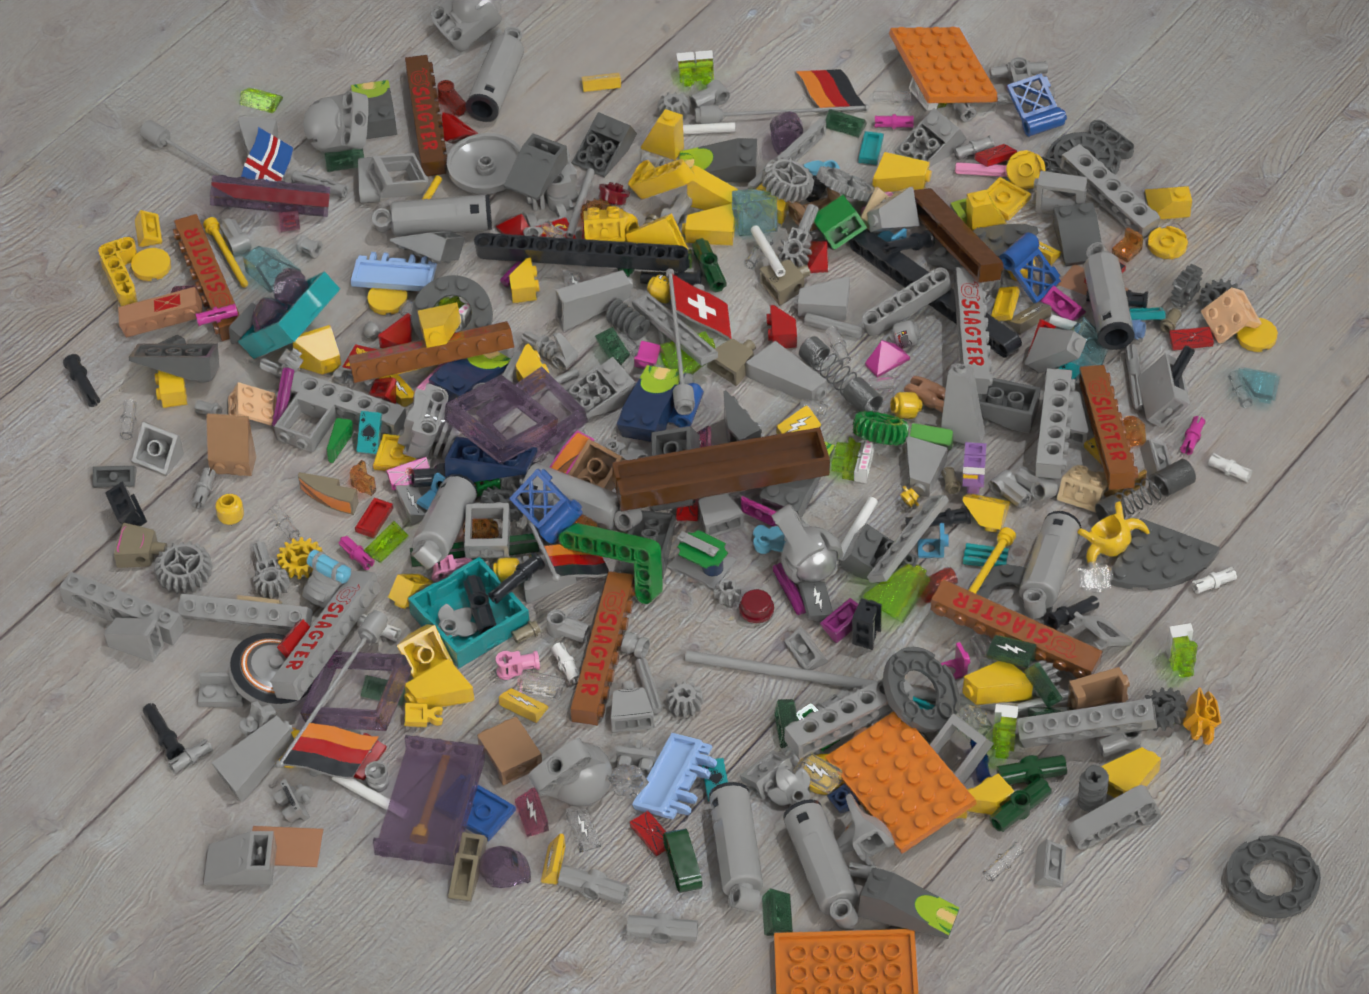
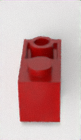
[766,305,797,348]

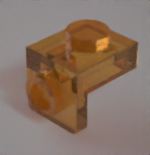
[1112,227,1143,263]
[1122,416,1146,447]
[349,460,376,496]

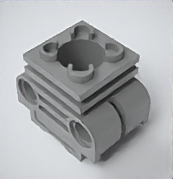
[526,148,579,212]
[398,383,465,459]

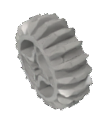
[761,157,814,203]
[154,541,213,594]

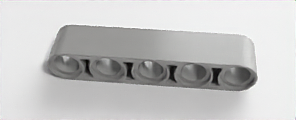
[862,268,951,336]

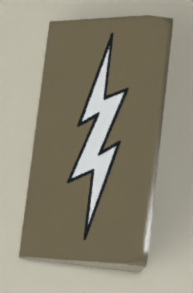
[1007,302,1052,334]

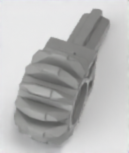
[778,204,819,266]
[253,540,290,599]

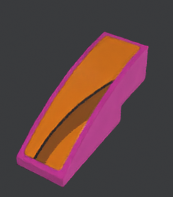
[550,430,594,474]

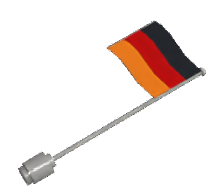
[695,69,870,124]
[499,475,609,582]
[276,610,388,779]

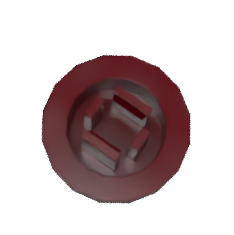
[598,182,630,206]
[739,589,775,624]

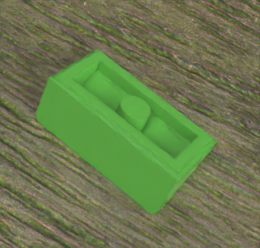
[910,423,953,450]

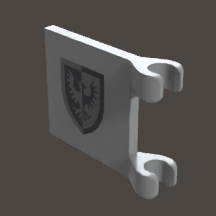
[1069,612,1132,650]

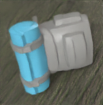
[302,550,352,608]

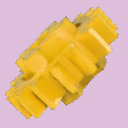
[277,537,323,579]

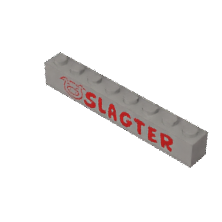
[954,267,993,394]
[270,571,381,700]

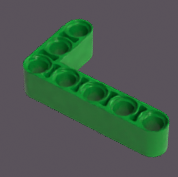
[559,523,663,604]

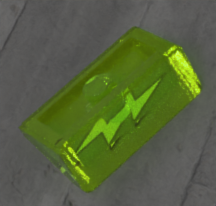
[239,87,283,113]
[363,521,409,563]

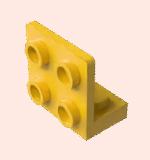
[583,206,625,242]

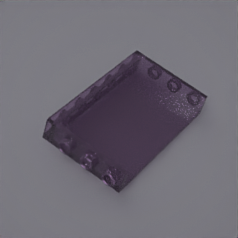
[373,735,485,866]

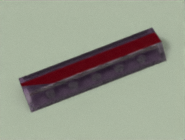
[210,175,330,217]

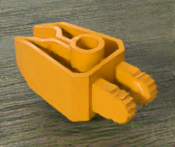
[1183,687,1222,745]

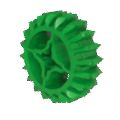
[852,411,909,446]

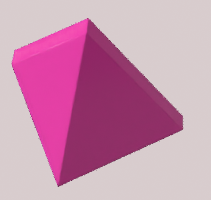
[865,340,910,378]

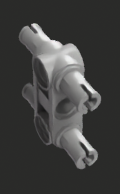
[989,57,1055,109]

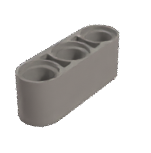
[358,157,380,203]

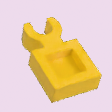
[404,703,443,727]

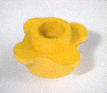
[900,486,919,507]

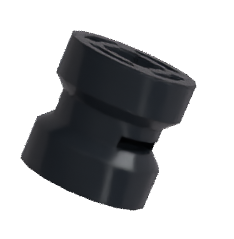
[806,175,827,202]

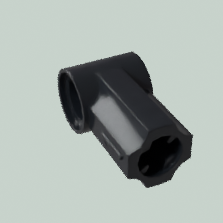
[411,463,445,487]

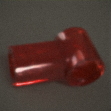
[437,80,467,117]
[912,567,958,603]

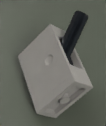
[1138,346,1195,427]

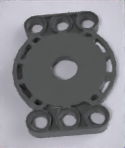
[1041,120,1134,197]

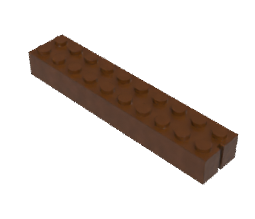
[612,427,830,512]

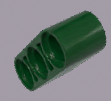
[663,828,703,893]

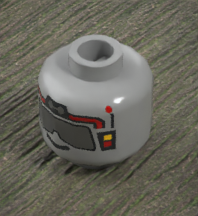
[890,320,921,348]

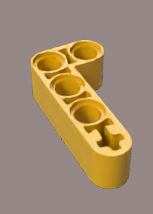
[628,159,695,200]
[98,237,138,306]

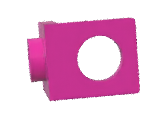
[634,341,661,369]
[941,642,970,680]

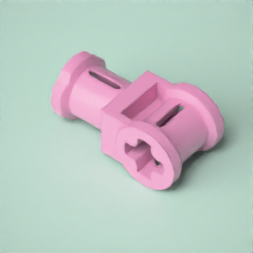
[431,554,471,583]
[496,651,540,680]

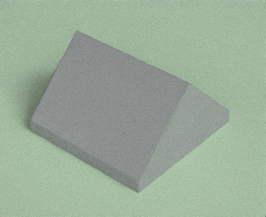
[131,422,184,475]

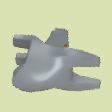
[836,794,895,866]

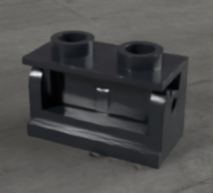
[105,481,148,526]
[852,598,882,650]

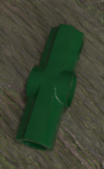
[691,238,727,293]
[996,755,1067,785]
[989,778,1052,832]

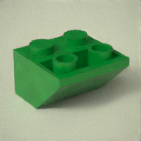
[814,195,867,250]

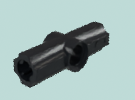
[463,575,496,635]

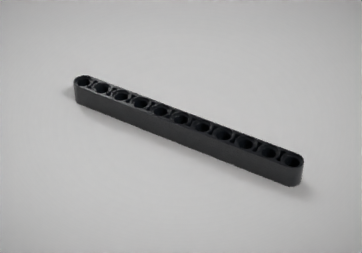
[848,228,1022,358]
[474,233,690,272]

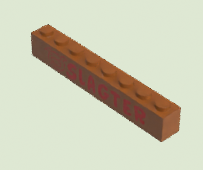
[173,214,240,341]
[348,321,514,383]
[1079,365,1138,490]
[571,571,636,726]
[930,579,1103,679]

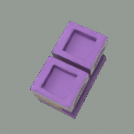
[963,442,986,494]

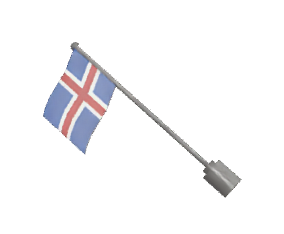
[140,120,294,209]

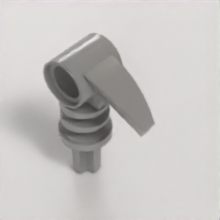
[522,331,578,371]

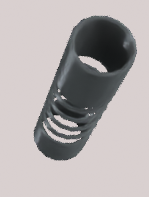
[799,336,883,412]
[1095,458,1196,520]

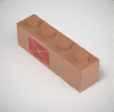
[118,287,202,338]

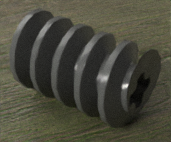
[606,299,650,340]
[1077,765,1109,812]

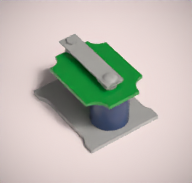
[667,530,737,591]

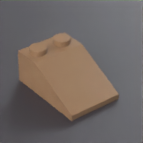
[207,413,256,476]
[568,439,626,491]

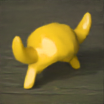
[1078,501,1149,572]

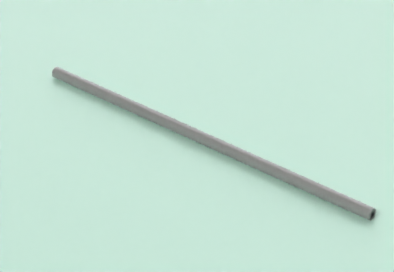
[685,650,1056,717]

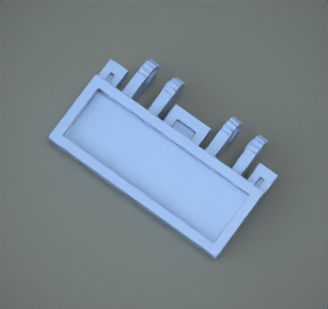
[351,252,437,291]
[632,733,717,819]

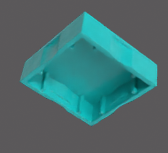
[238,271,340,359]
[408,557,530,669]

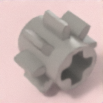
[278,348,303,372]
[714,579,741,606]

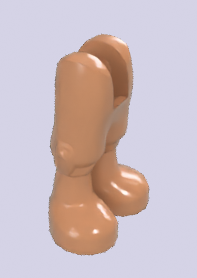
[904,376,946,413]

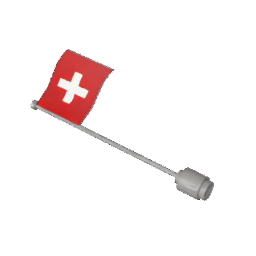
[666,269,732,415]

